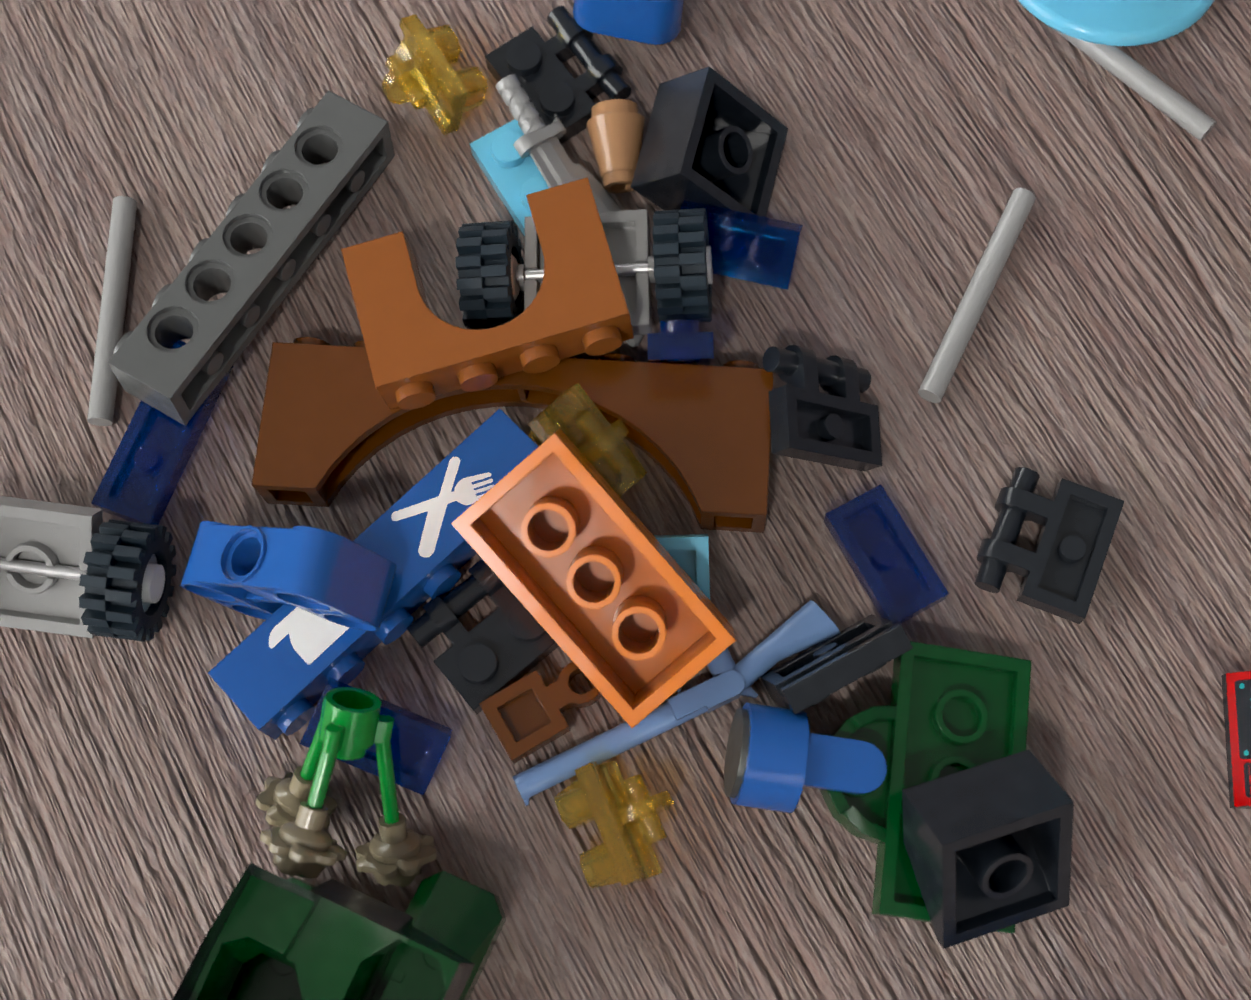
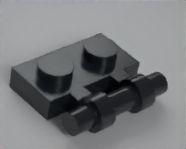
[485,6,632,144]
[762,345,882,472]
[974,467,1124,624]
[406,559,559,714]

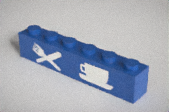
[208,408,539,740]

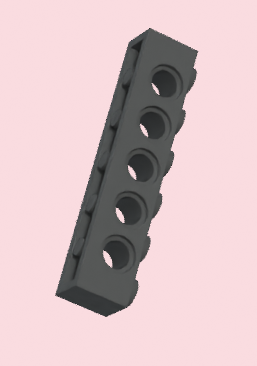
[108,90,395,426]

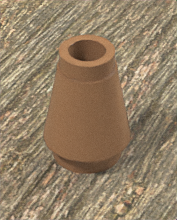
[586,99,645,193]

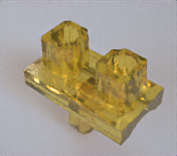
[382,14,488,135]
[528,383,647,497]
[554,761,675,888]

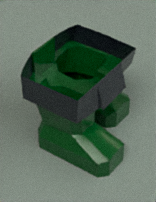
[173,863,506,1000]

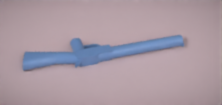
[512,600,840,806]

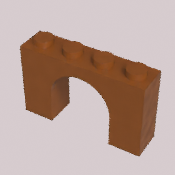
[341,177,634,410]

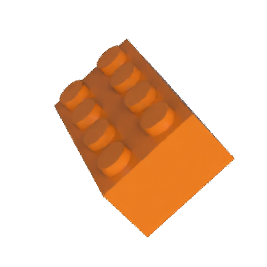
[451,429,736,728]

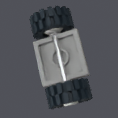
[455,208,713,335]
[0,496,176,642]

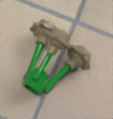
[255,687,437,887]

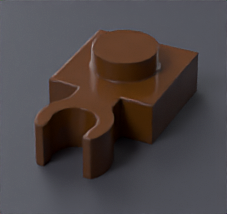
[479,662,602,764]

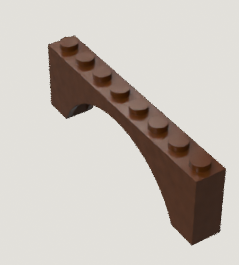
[252,337,774,533]

